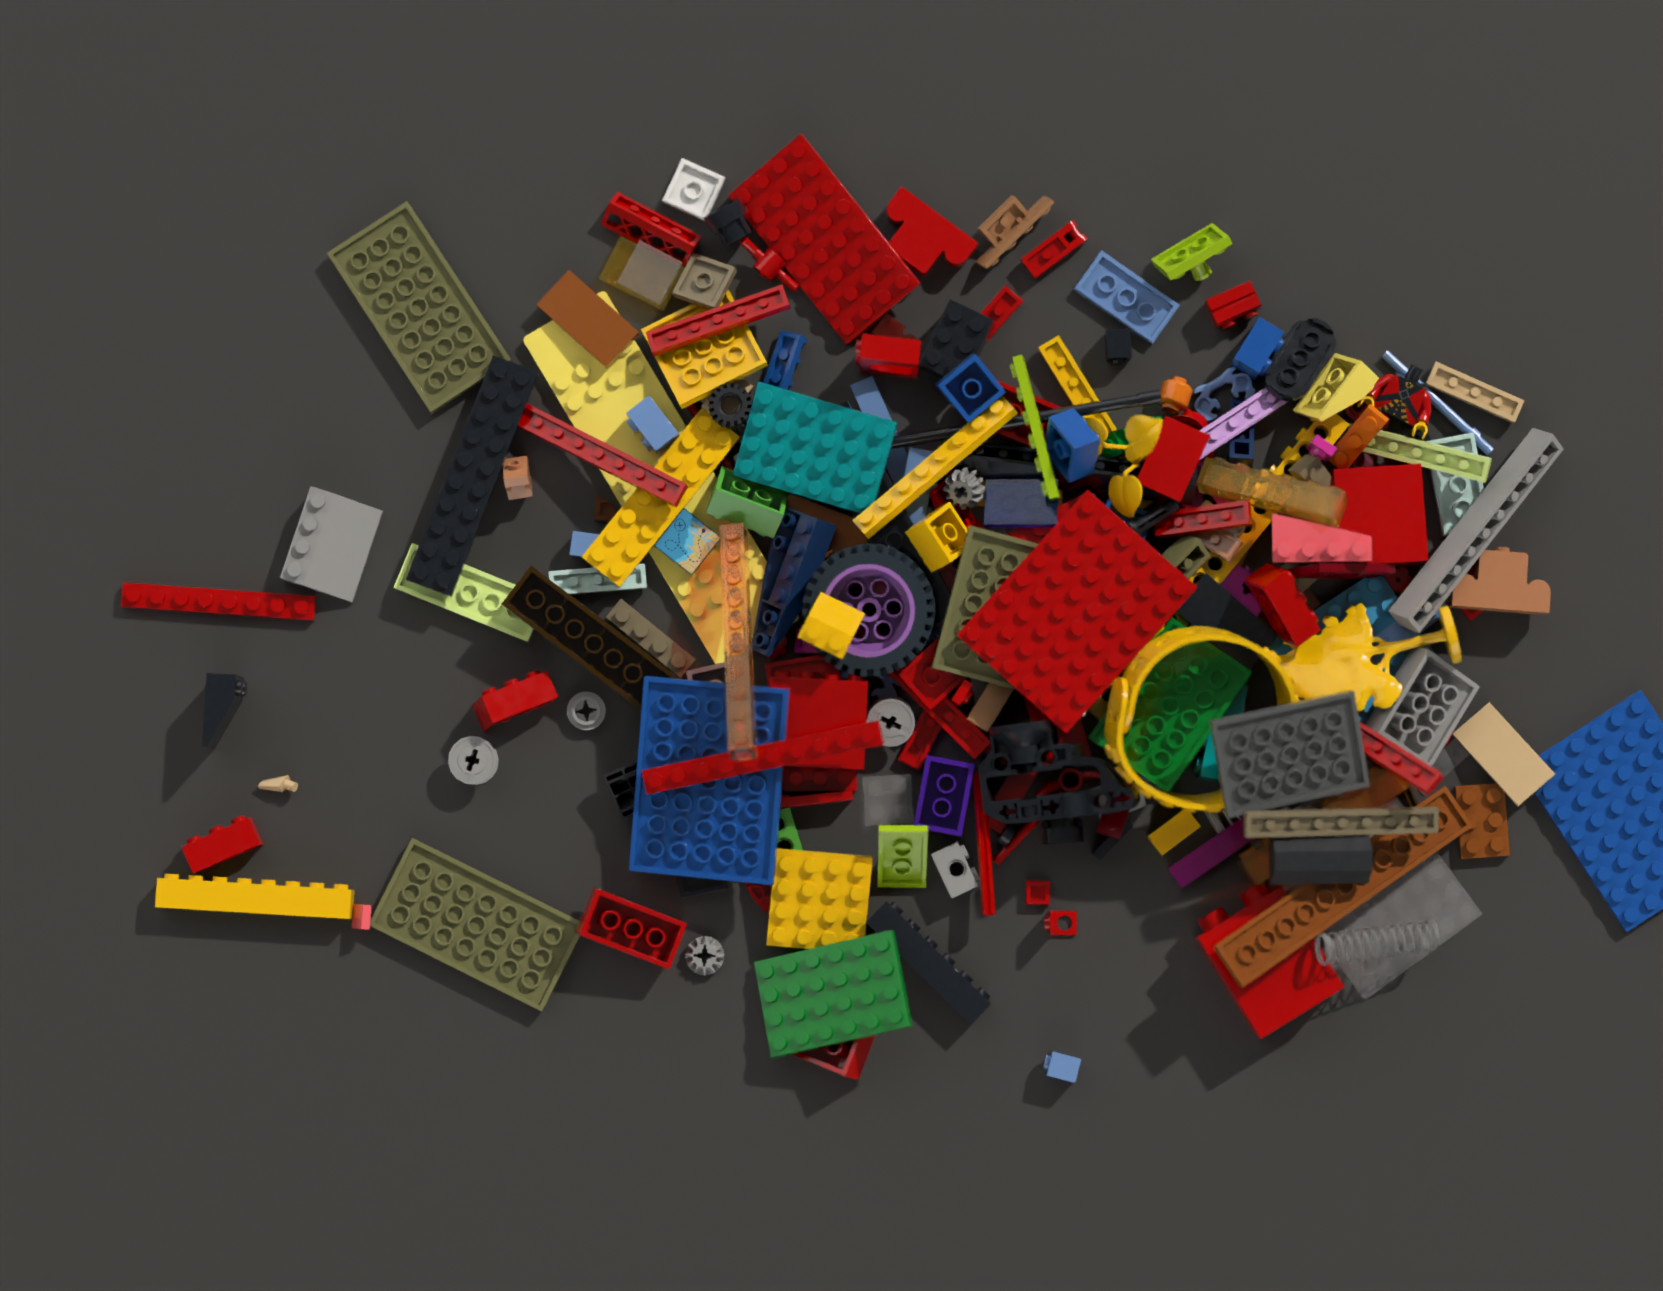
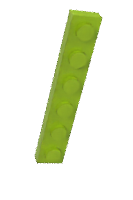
[1010,355,1061,500]

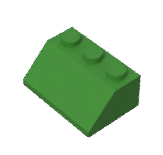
[706,466,789,538]

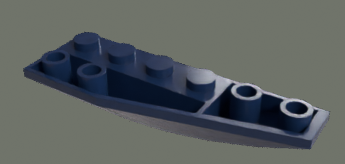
[751,507,837,657]

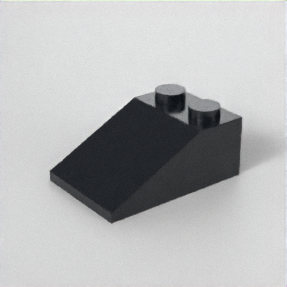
[202,673,247,749]

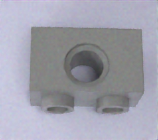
[931,842,980,899]

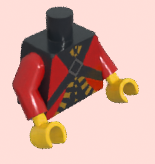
[1357,364,1432,439]

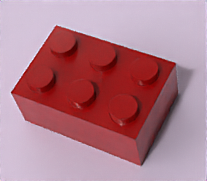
[1244,563,1321,647]

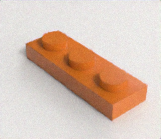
[1328,404,1389,469]

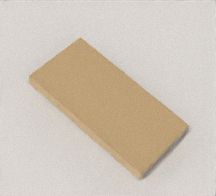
[1452,702,1555,807]

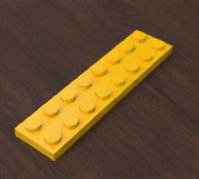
[582,408,740,588]

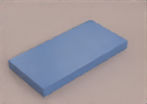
[1074,250,1180,345]

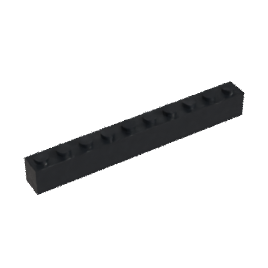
[951,442,1197,505]

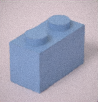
[626,396,679,454]

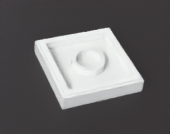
[662,158,726,222]

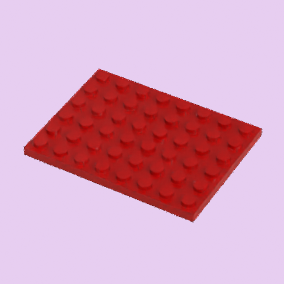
[956,489,1198,734]

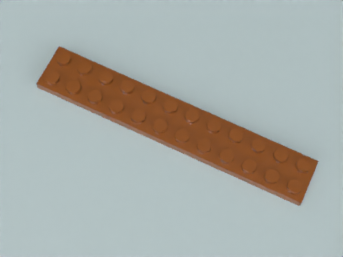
[1213,786,1473,988]

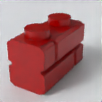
[1204,280,1262,330]

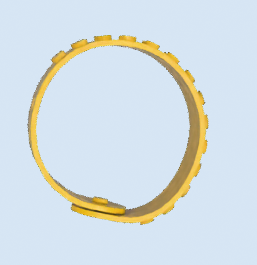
[1104,626,1299,813]

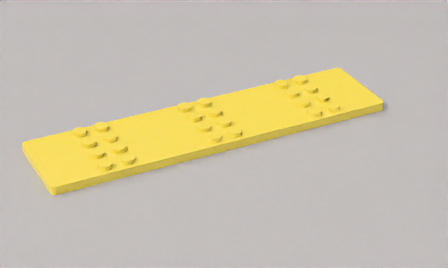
[524,291,799,664]

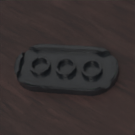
[1264,318,1336,401]

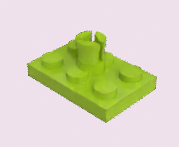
[1151,223,1233,281]
[878,825,928,888]

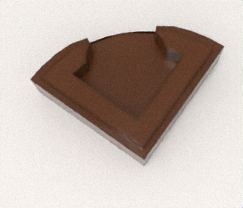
[594,496,617,522]

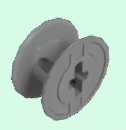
[867,695,915,747]
[448,736,499,785]

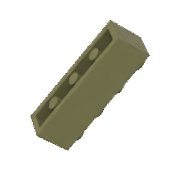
[1162,535,1211,579]

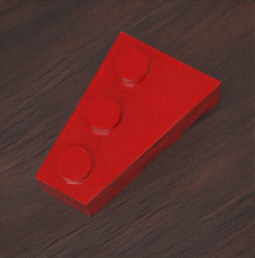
[472,670,558,732]

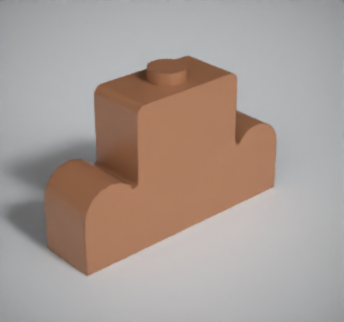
[1448,547,1551,615]

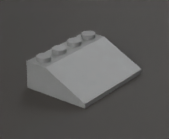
[280,486,383,602]
[1365,647,1480,767]

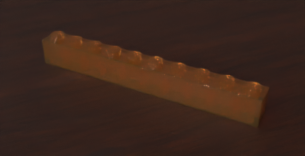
[719,523,757,761]

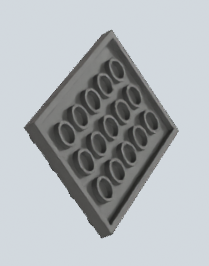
[1209,690,1370,818]

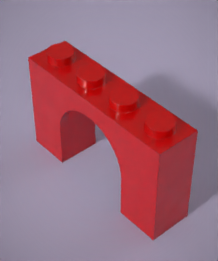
[855,334,921,379]

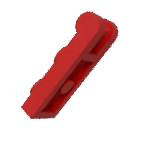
[1020,220,1088,279]

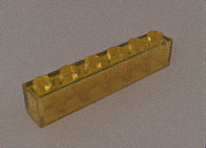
[1196,457,1347,528]

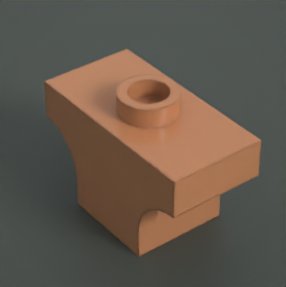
[503,456,532,500]

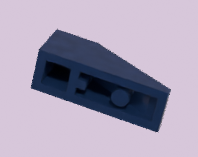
[1226,399,1254,476]

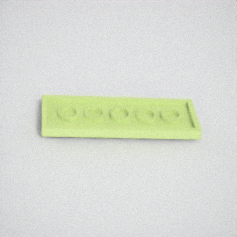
[394,543,534,642]

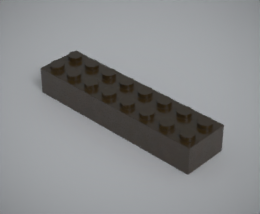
[502,566,680,711]

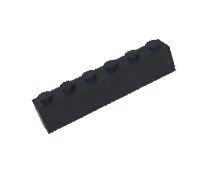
[866,901,991,1025]

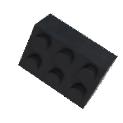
[918,299,995,379]

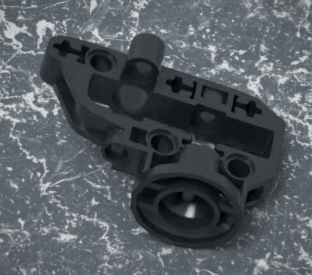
[978,720,1140,823]

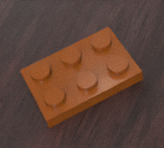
[1454,783,1510,859]

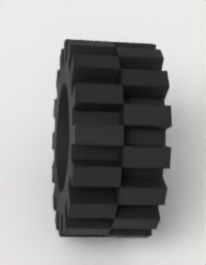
[708,383,752,429]

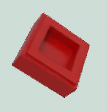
[1025,880,1050,905]

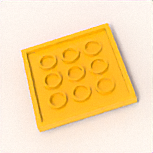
[641,290,768,409]
[766,848,873,949]

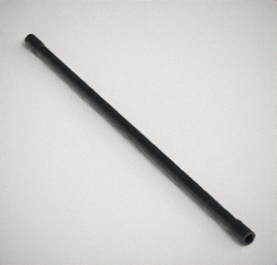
[891,389,1162,449]

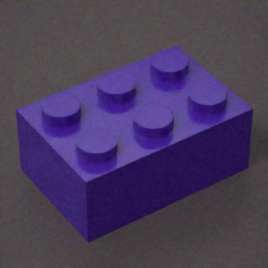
[914,755,975,837]

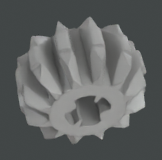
[943,467,986,510]

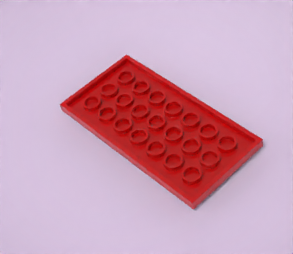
[728,134,921,345]

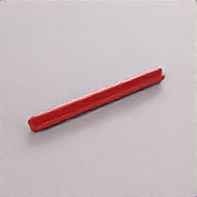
[973,772,995,916]

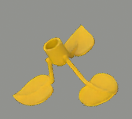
[1084,415,1163,518]

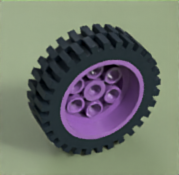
[802,543,936,677]

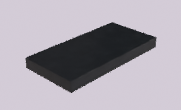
[1176,573,1278,670]

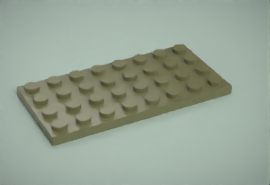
[327,201,512,414]
[370,838,581,1012]

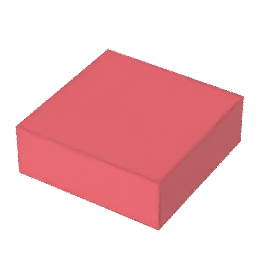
[351,904,371,930]

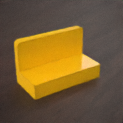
[1147,810,1201,856]

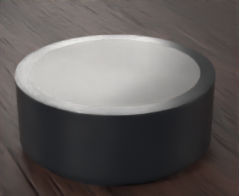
[996,823,1017,846]

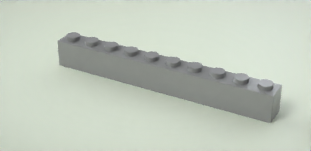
[1389,428,1564,633]

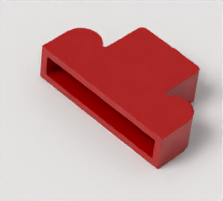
[887,186,978,277]

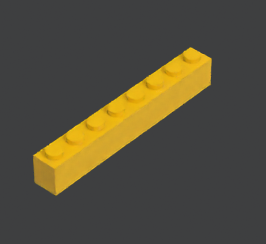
[155,874,355,919]

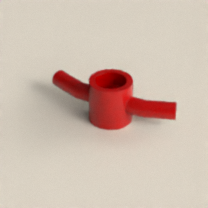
[740,237,800,292]
[1034,768,1101,797]

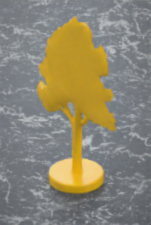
[1279,603,1462,712]

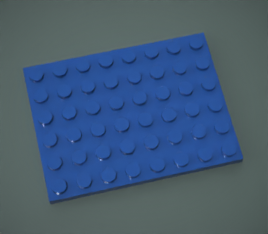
[629,676,790,885]
[1534,690,1663,932]

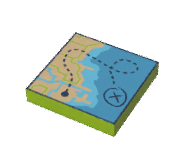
[654,508,722,576]

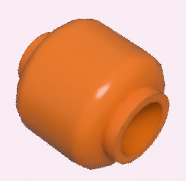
[1160,376,1192,414]

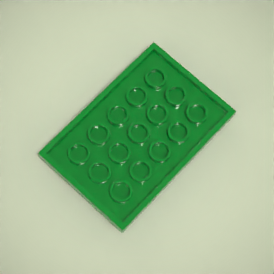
[1088,617,1253,794]
[754,930,912,1058]

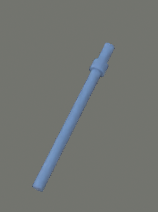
[1382,350,1494,455]

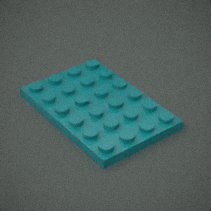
[733,382,898,513]

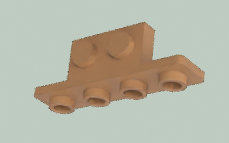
[976,195,1054,269]

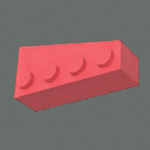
[1272,513,1372,563]

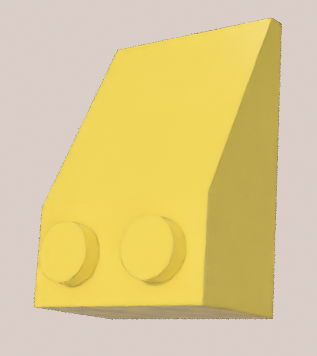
[1293,353,1379,422]

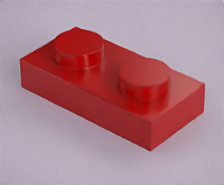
[950,679,973,706]

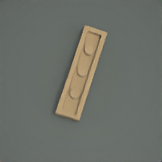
[1425,362,1525,424]

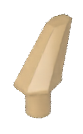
[258,775,298,792]

